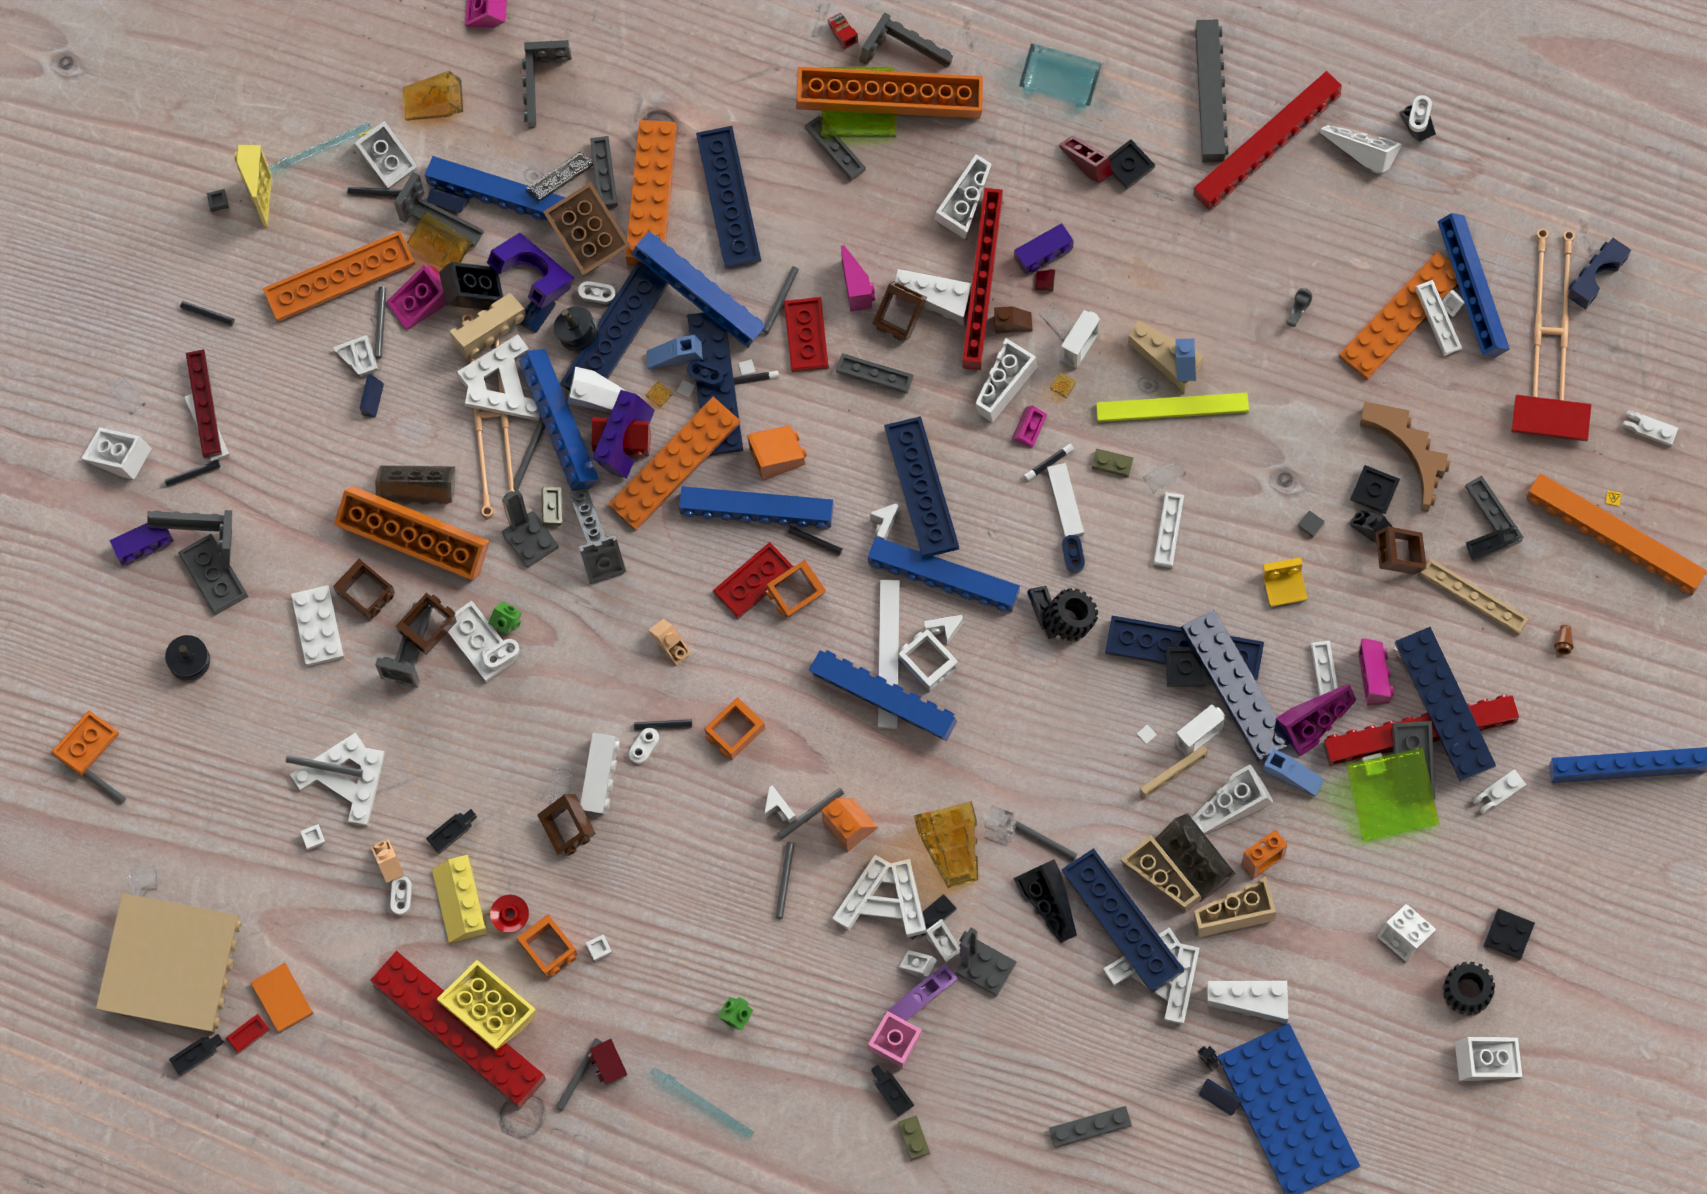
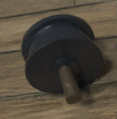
[553,306,599,351]
[165,635,210,681]

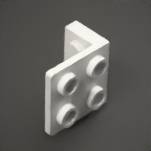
[1377,904,1436,962]

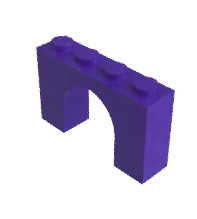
[487,233,575,308]
[592,390,655,479]

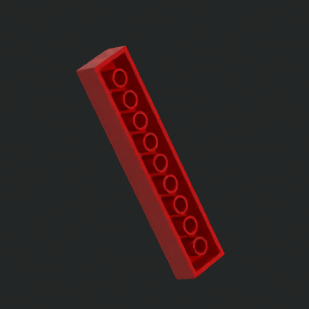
[370,951,546,1109]

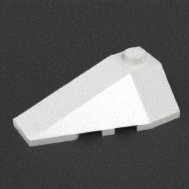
[1320,125,1402,174]
[567,367,626,413]
[1191,765,1273,836]

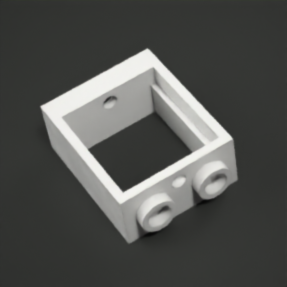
[1060,310,1100,369]
[899,629,958,692]
[1175,705,1225,757]

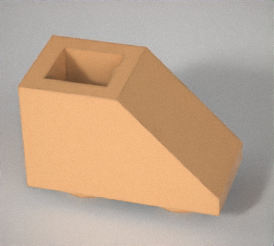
[649,618,691,665]
[371,840,404,883]

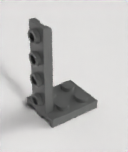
[859,12,953,67]
[522,40,572,128]
[394,172,484,248]
[502,489,559,568]
[570,490,626,584]
[147,510,232,569]
[375,602,433,688]
[956,927,1017,996]

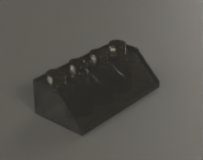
[375,465,456,505]
[1155,813,1236,902]

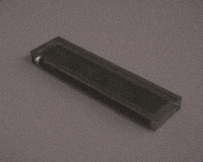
[526,151,593,202]

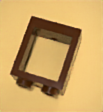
[872,281,927,341]
[1375,526,1427,575]
[333,559,395,620]
[396,592,457,655]
[537,794,596,856]

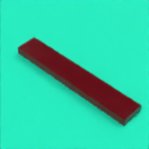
[186,349,222,458]

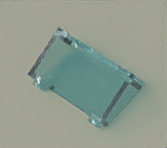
[1019,43,1105,109]

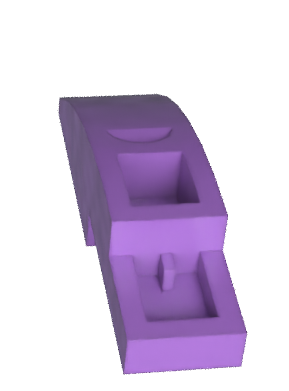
[884,964,958,1021]

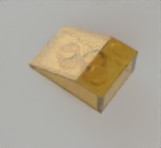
[403,71,463,121]
[407,211,473,268]

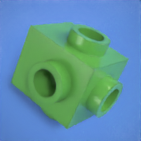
[488,602,522,635]
[718,997,753,1030]

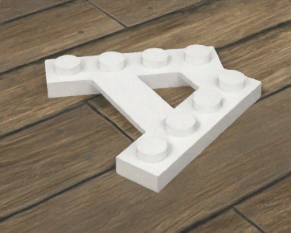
[456,334,540,421]
[290,733,385,827]
[832,855,926,937]
[1103,927,1200,1025]

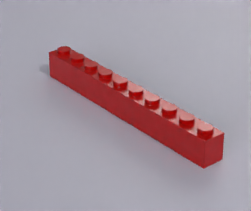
[1193,70,1342,210]
[962,188,1003,370]
[1323,695,1519,766]

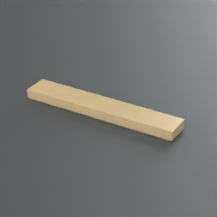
[1420,558,1529,636]

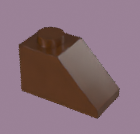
[994,306,1033,333]

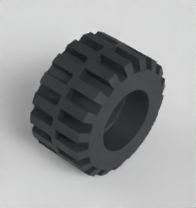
[1045,588,1098,642]
[1443,961,1495,1015]

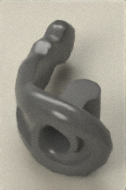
[1286,288,1313,327]

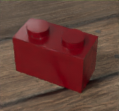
[588,1039,628,1085]

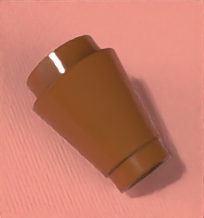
[1554,625,1574,655]

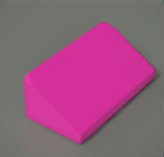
[1012,405,1047,447]

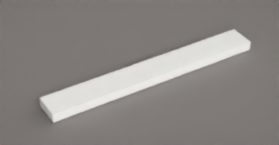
[878,580,900,729]

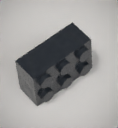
[439,262,503,310]

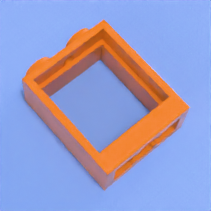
[765,560,826,619]
[704,697,765,760]
[1241,829,1287,879]
[517,914,578,978]

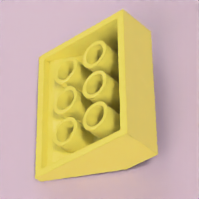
[234,145,272,227]
[437,960,536,1050]

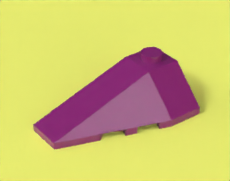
[1276,684,1356,756]

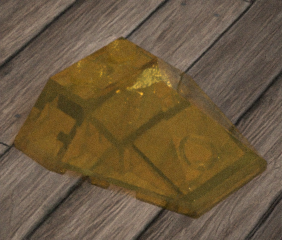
[914,801,978,888]

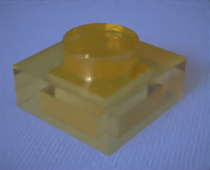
[1050,372,1076,399]
[646,381,673,408]

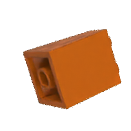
[747,425,807,481]
[822,798,878,852]

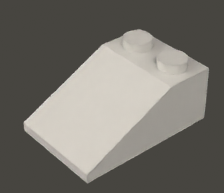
[353,121,418,188]
[81,427,152,480]
[1455,1037,1522,1081]

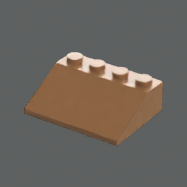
[543,182,631,276]

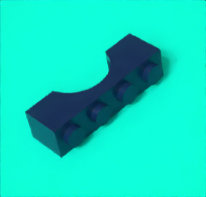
[1568,238,1631,310]

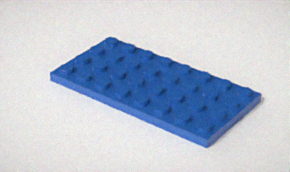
[1217,1023,1360,1194]

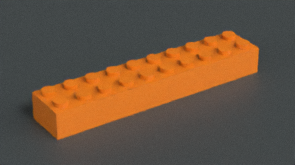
[796,66,983,119]

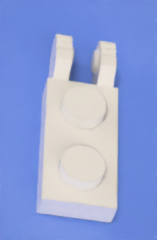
[1622,410,1678,447]
[1472,769,1527,814]

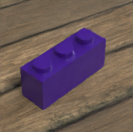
[1014,223,1074,275]
[109,523,174,566]

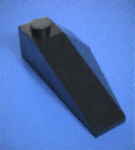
[1013,859,1077,943]

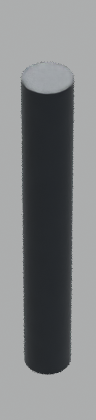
[348,186,401,197]
[180,301,235,326]
[164,460,221,486]
[788,526,843,555]
[634,719,692,730]

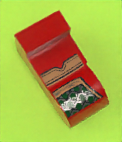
[827,12,858,50]

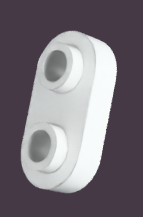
[1409,95,1432,132]
[578,281,616,305]
[483,639,520,670]
[629,728,659,765]
[390,876,412,916]

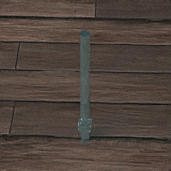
[269,122,371,174]
[651,1067,754,1138]

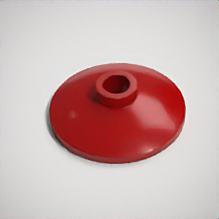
[490,894,529,933]

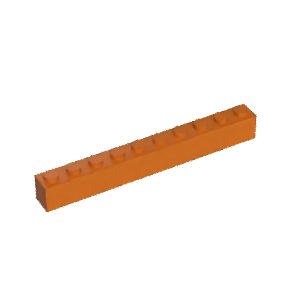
[1526,473,1707,595]

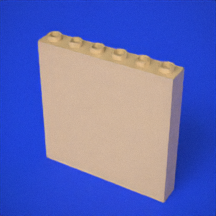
[96,893,242,1033]

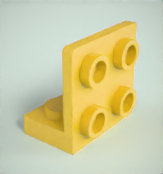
[1262,557,1308,607]

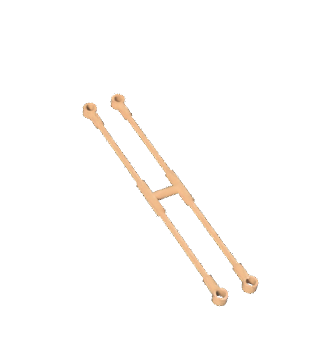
[1533,229,1575,400]
[462,314,515,519]

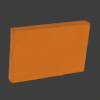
[51,711,119,776]
[251,963,314,1033]

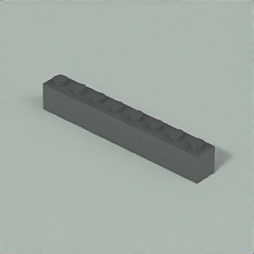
[1195,19,1228,162]

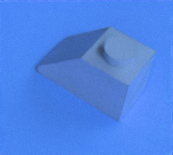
[1175,338,1196,382]

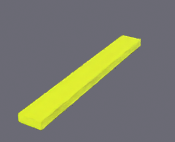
[1096,393,1249,422]

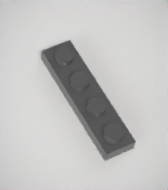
[805,115,866,181]
[590,136,618,207]
[836,353,913,394]
[1465,475,1524,547]
[1049,1106,1132,1148]

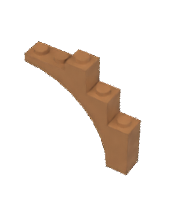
[1360,402,1450,512]

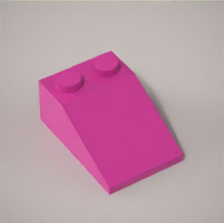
[841,245,875,311]
[386,265,446,330]

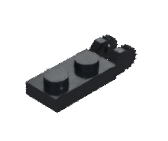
[1466,526,1522,561]

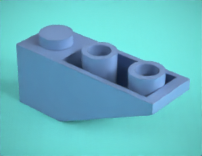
[647,335,703,369]
[1263,749,1324,797]

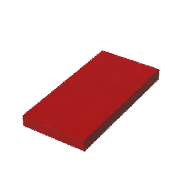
[784,297,829,372]
[1511,395,1592,441]
[713,542,794,619]

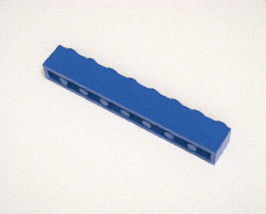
[425,156,566,220]
[1437,213,1510,358]
[632,231,766,348]
[518,349,599,491]
[679,486,834,529]
[868,537,1020,612]
[809,650,957,742]
[1549,747,1707,783]

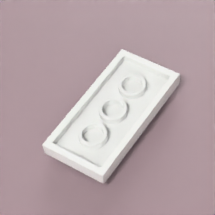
[291,585,344,667]
[441,601,517,683]

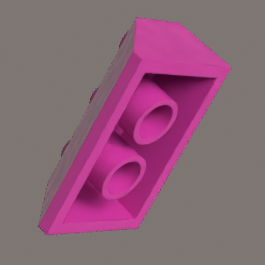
[465,0,507,28]
[1358,638,1394,706]

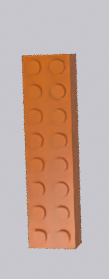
[625,120,677,266]
[334,486,490,580]

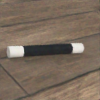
[733,371,779,385]
[1024,444,1074,481]

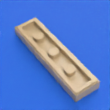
[1140,745,1208,799]

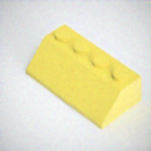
[432,855,487,944]

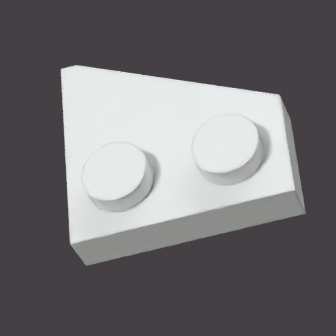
[333,335,379,377]

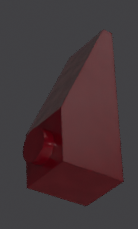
[1059,135,1113,183]

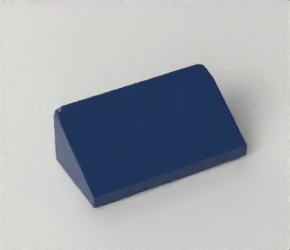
[427,188,470,212]
[519,301,556,333]
[360,374,384,417]
[1199,1079,1241,1116]

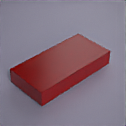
[226,1014,270,1054]

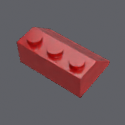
[591,417,652,458]

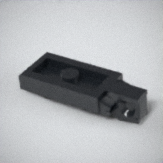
[1027,586,1056,639]
[426,809,477,854]
[910,894,957,940]
[169,1034,224,1077]
[1197,1046,1218,1072]
[871,1064,914,1118]

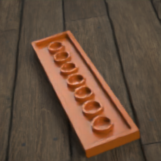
[262,231,415,322]
[1339,251,1458,380]
[608,397,741,531]

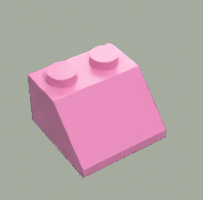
[868,1011,922,1069]

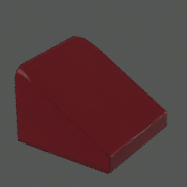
[1035,269,1055,291]

